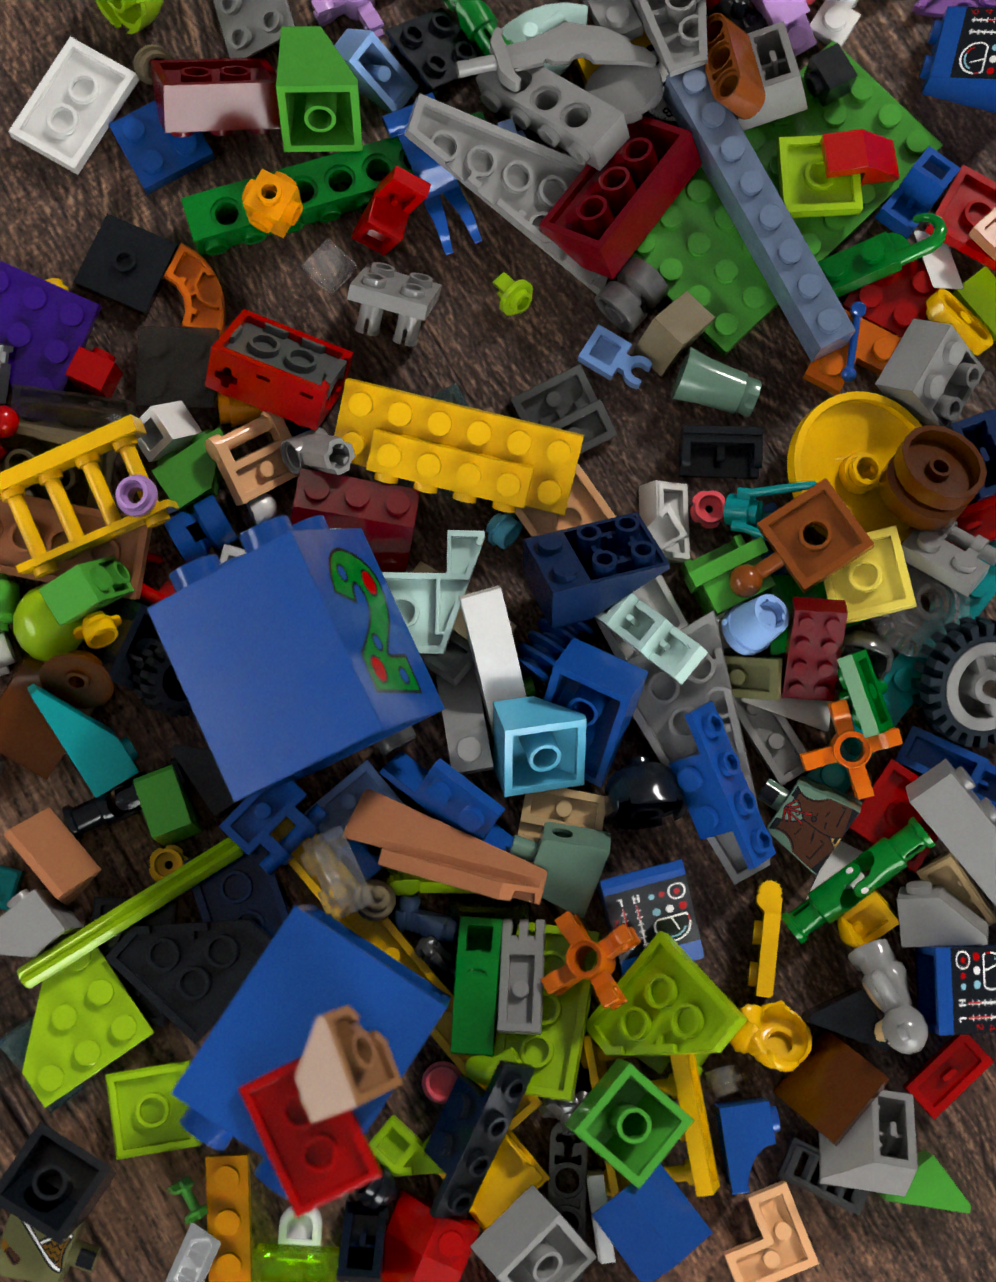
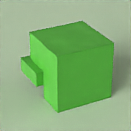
[680,534,776,616]

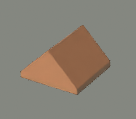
[3,807,102,906]

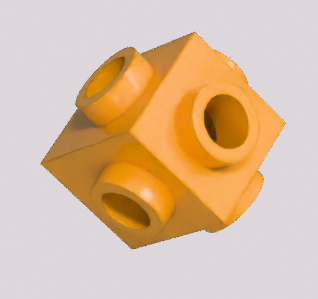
[242,169,303,239]

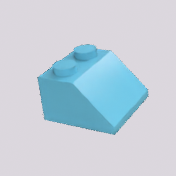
[493,696,587,797]

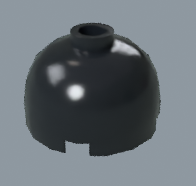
[605,757,688,829]

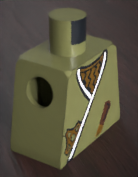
[0,1213,102,1282]

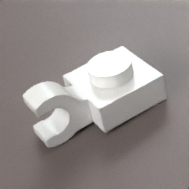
[810,0,861,48]

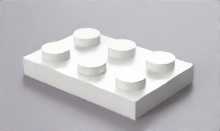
[8,37,139,175]

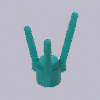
[723,481,817,541]

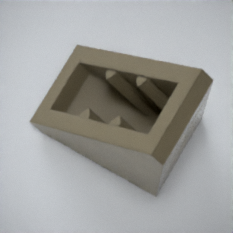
[633,291,716,377]

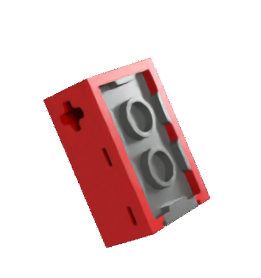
[205,309,354,431]

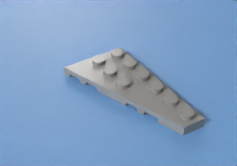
[404,93,607,294]
[627,610,771,885]

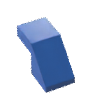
[875,146,961,239]

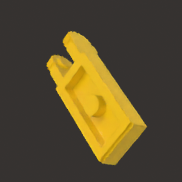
[747,879,783,998]

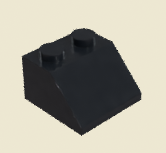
[0,1122,116,1245]

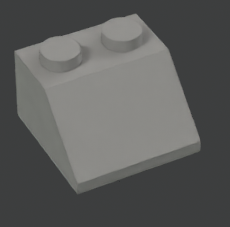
[470,1185,597,1282]

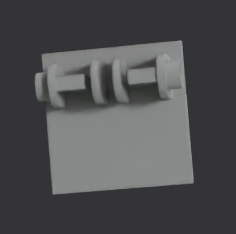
[213,0,295,58]

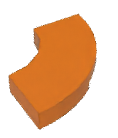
[164,243,226,344]

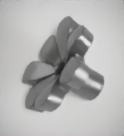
[538,1091,589,1136]

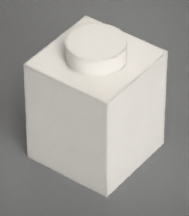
[137,400,202,462]

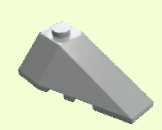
[630,0,708,77]

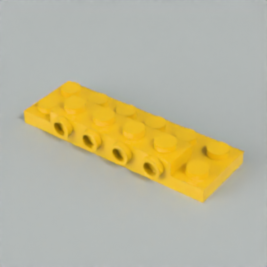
[334,378,584,516]

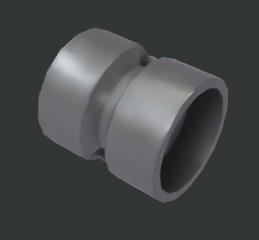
[594,257,669,333]

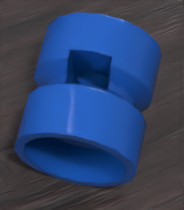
[164,494,239,563]

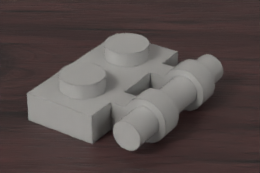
[901,521,996,597]

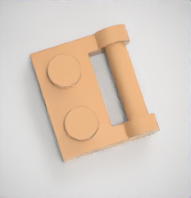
[205,411,299,506]

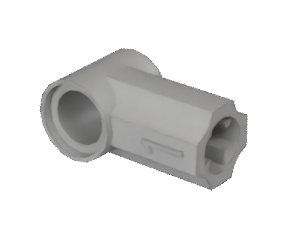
[280,427,355,475]

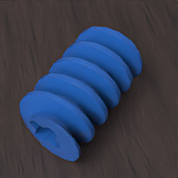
[517,618,594,684]

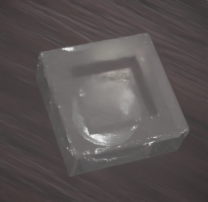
[301,238,358,296]

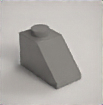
[897,880,989,947]

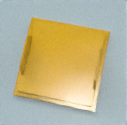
[439,1129,550,1231]

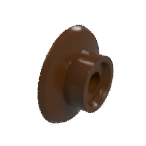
[39,650,114,709]

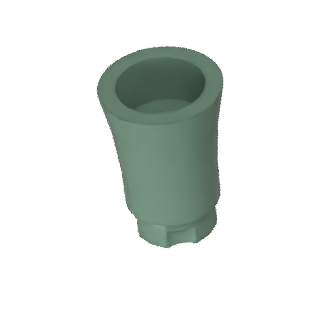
[671,346,762,417]

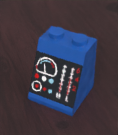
[919,6,996,113]
[596,859,705,978]
[915,945,996,1035]

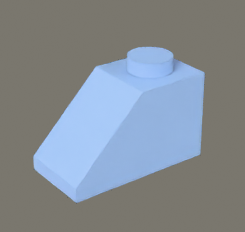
[334,28,419,113]

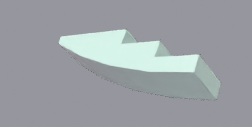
[594,592,708,685]

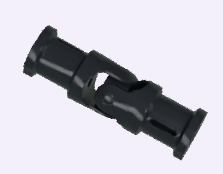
[62,757,191,840]

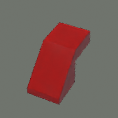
[820,129,899,185]
[351,166,431,256]

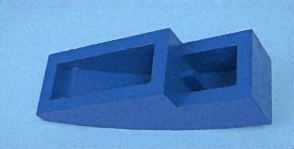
[895,725,996,808]

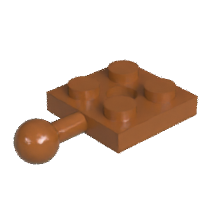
[729,478,874,597]

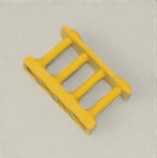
[0,414,179,578]
[580,1033,720,1198]

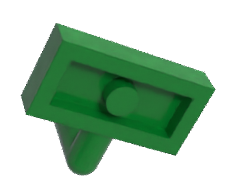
[837,649,894,738]

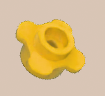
[73,611,122,649]

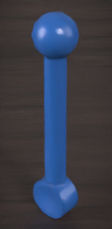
[841,302,867,382]

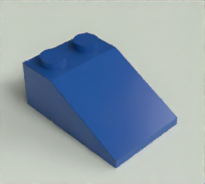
[544,637,648,788]

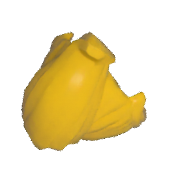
[730,1000,813,1073]

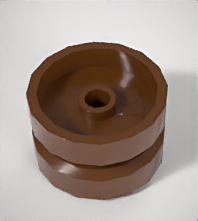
[878,425,987,531]

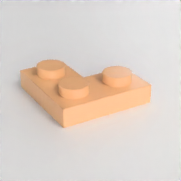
[723,1180,819,1282]

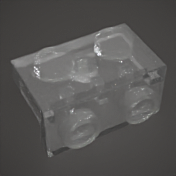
[300,826,374,920]

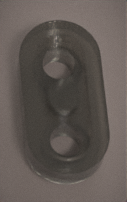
[448,893,531,926]

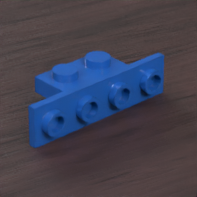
[669,701,776,870]
[379,750,514,853]

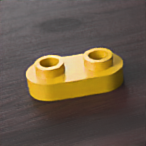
[926,288,993,356]

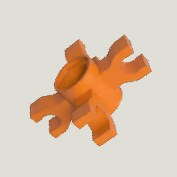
[799,699,903,800]
[540,911,641,1011]

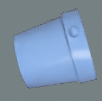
[722,594,789,656]

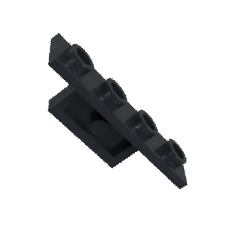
[424,1060,535,1220]

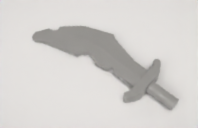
[455,22,657,92]

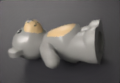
[848,939,928,1054]

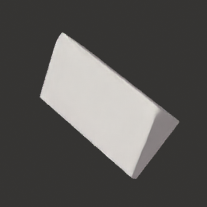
[639,480,690,563]

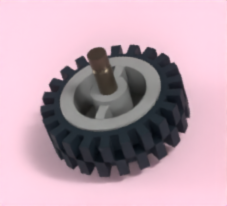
[911,616,996,748]

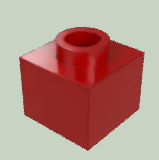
[65,346,123,401]

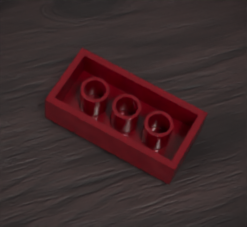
[781,597,848,701]

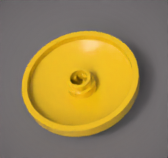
[787,391,922,542]

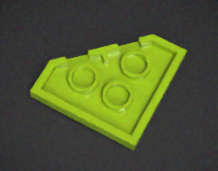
[585,931,748,1057]
[22,947,155,1108]

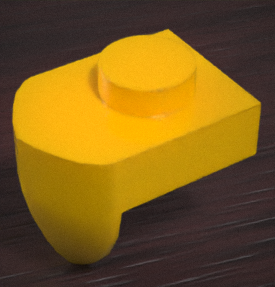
[837,889,899,949]

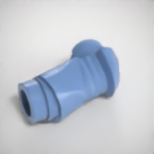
[394,895,459,943]

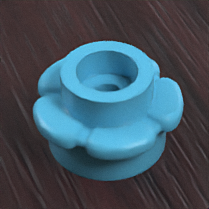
[486,513,522,549]

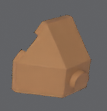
[295,1005,403,1124]

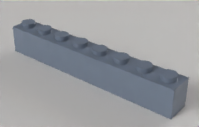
[662,65,856,362]

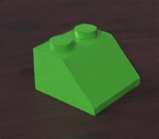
[564,1058,694,1189]

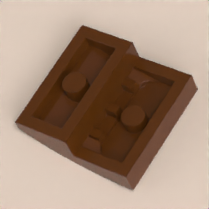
[773,1029,890,1146]

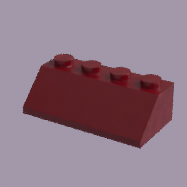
[538,115,702,280]

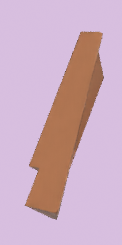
[343,789,548,905]

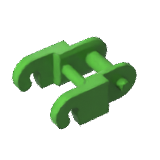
[166,1176,209,1225]

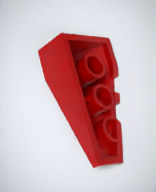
[382,1189,480,1282]

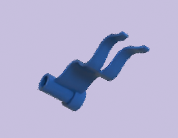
[382,92,482,255]

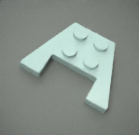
[329,528,485,654]

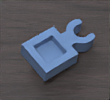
[577,324,652,389]

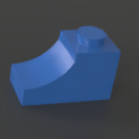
[714,1096,780,1195]

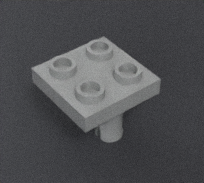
[347,262,442,347]

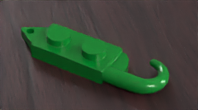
[818,213,947,298]

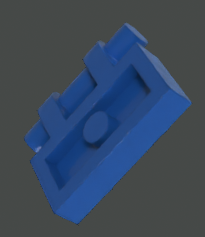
[219,781,328,876]

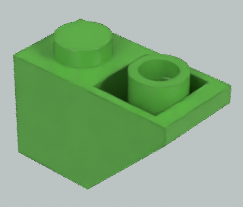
[151,427,224,514]
[38,555,135,626]

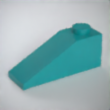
[27,683,140,798]

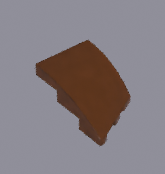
[0,656,94,780]

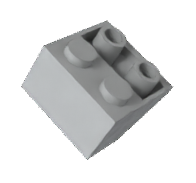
[733,21,808,131]
[875,319,985,428]
[0,889,84,957]
[819,1090,918,1196]

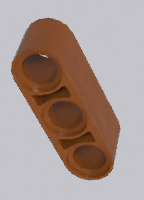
[704,12,766,120]

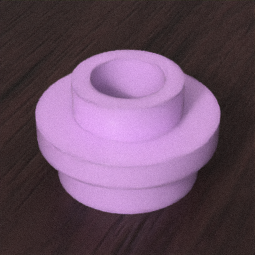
[116,475,158,517]

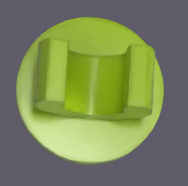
[492,272,533,316]

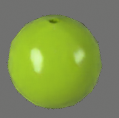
[13,584,85,662]

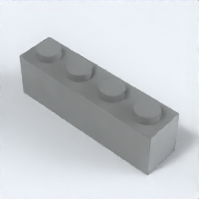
[905,759,996,906]

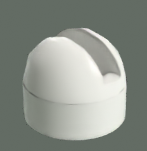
[246,493,277,526]

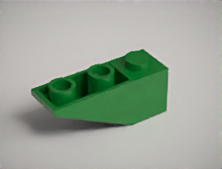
[451,916,503,1057]

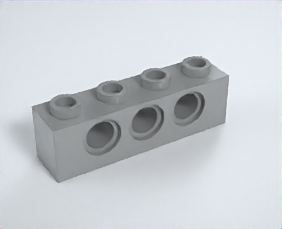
[476,66,630,171]

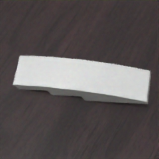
[459,586,526,739]

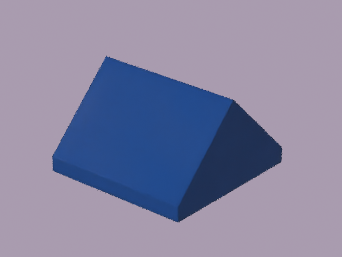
[592,1163,713,1282]

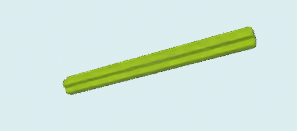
[17,837,243,988]

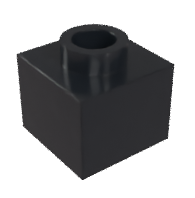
[804,43,858,106]

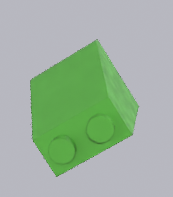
[276,26,363,152]

